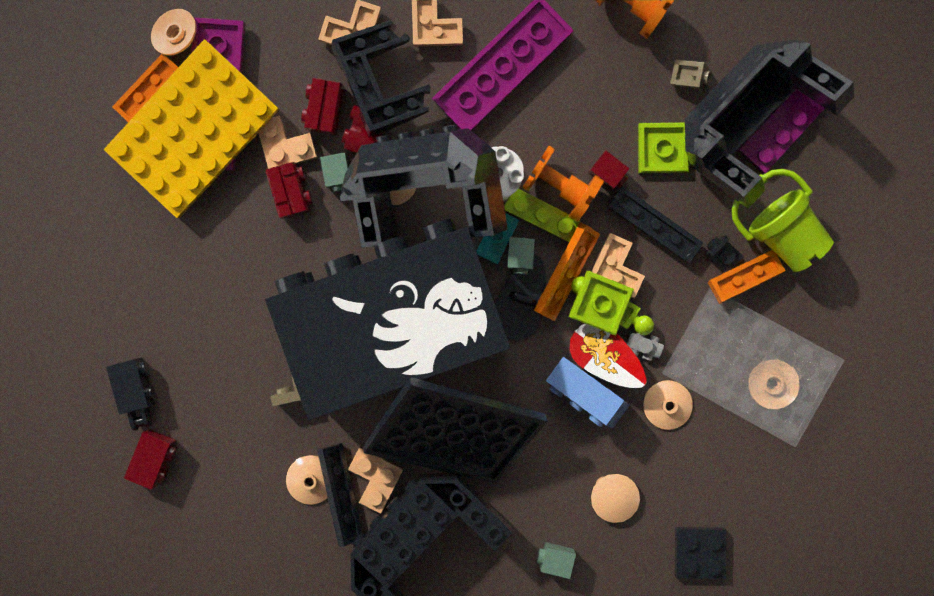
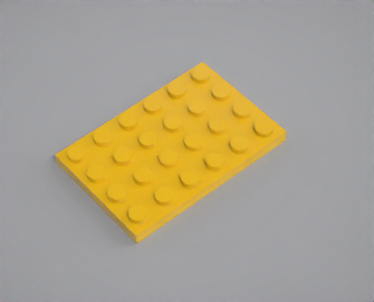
[104,39,280,218]

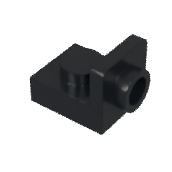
[704,236,744,273]

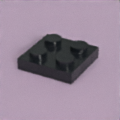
[675,527,726,579]

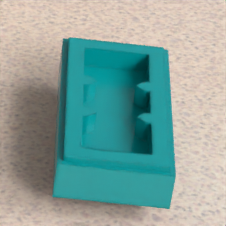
[476,213,519,264]

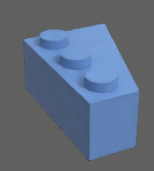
[546,357,630,428]

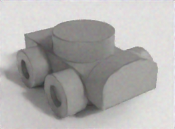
[627,332,664,361]

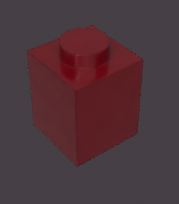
[588,151,630,190]

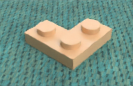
[318,0,382,45]
[412,0,463,47]
[259,116,318,169]
[591,233,645,299]
[348,446,404,514]

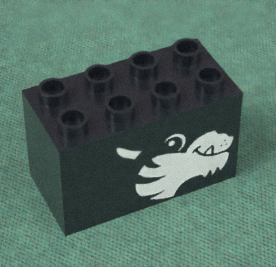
[265,218,510,420]

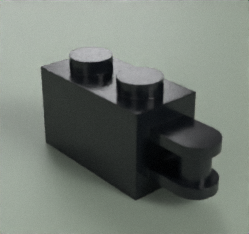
[106,357,156,431]

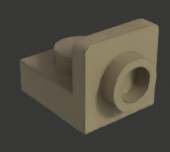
[670,59,712,93]
[271,377,301,406]

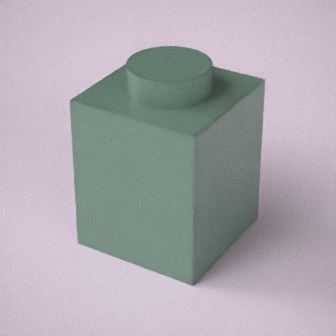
[320,153,349,192]
[508,237,535,275]
[536,542,576,579]

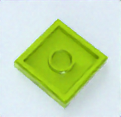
[638,123,689,173]
[569,271,634,336]

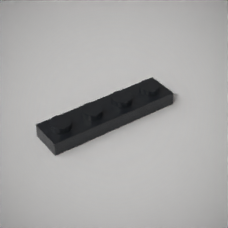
[607,186,703,263]
[317,443,362,547]

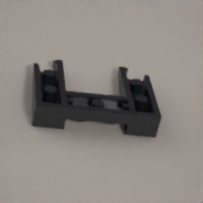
[332,20,431,137]

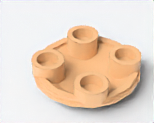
[591,474,640,523]

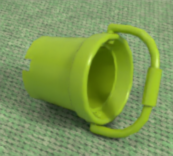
[731,169,834,272]

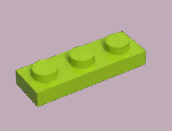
[504,189,580,242]

